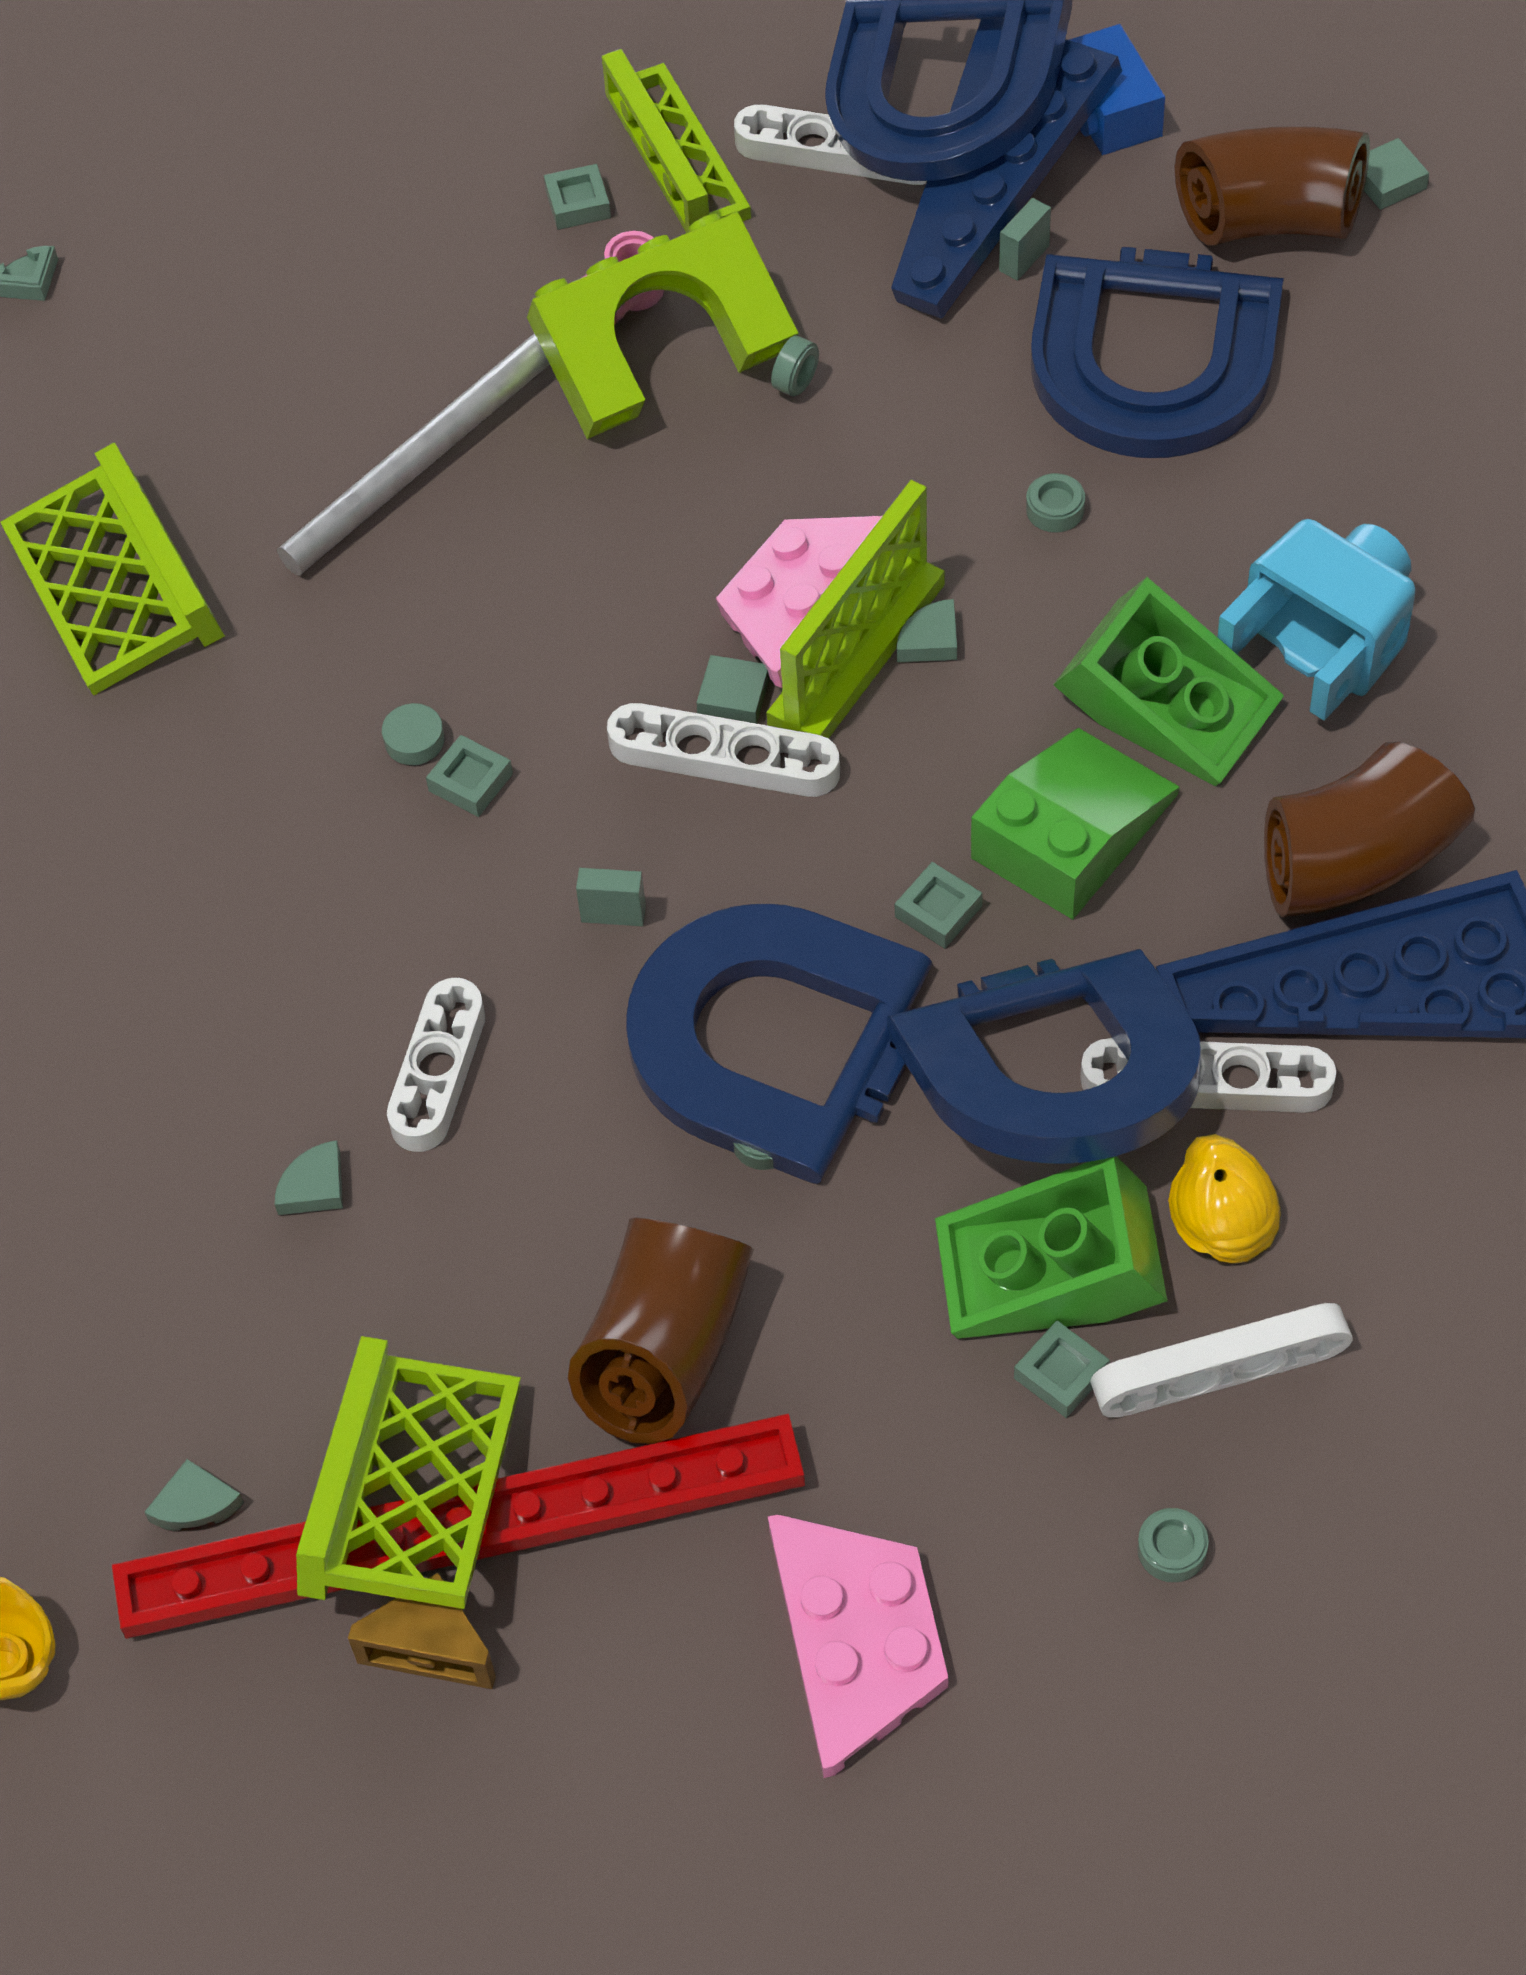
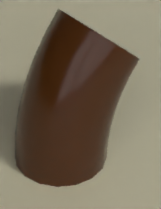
[1174,127,1370,245]
[1264,742,1475,917]
[567,1218,754,1444]

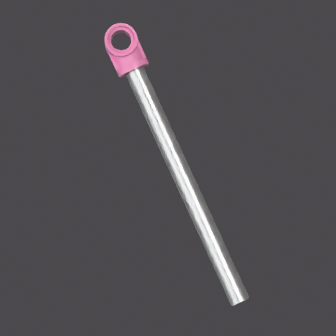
[277,231,664,576]

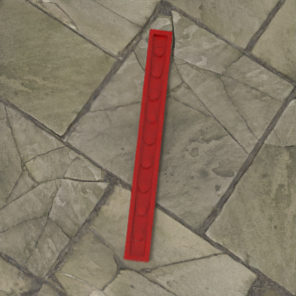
[112,1413,805,1639]

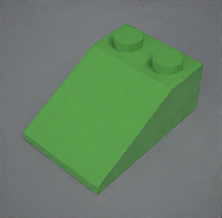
[1053,577,1284,786]
[971,728,1180,920]
[935,1156,1167,1339]

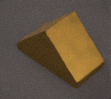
[348,1573,496,1690]

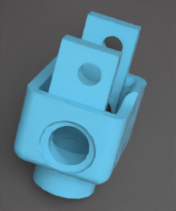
[1217,519,1416,721]

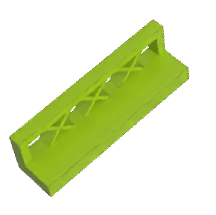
[601,49,751,233]

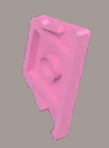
[716,516,882,688]
[768,1515,948,1778]

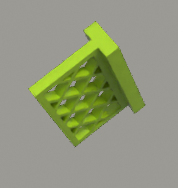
[0,442,225,695]
[766,480,945,739]
[296,1336,521,1609]

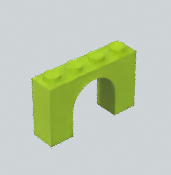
[527,211,798,439]

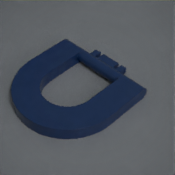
[825,0,1072,181]
[1031,247,1284,458]
[626,904,933,1184]
[887,949,1201,1164]

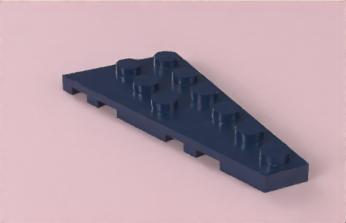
[891,18,1122,319]
[1156,870,1526,1038]

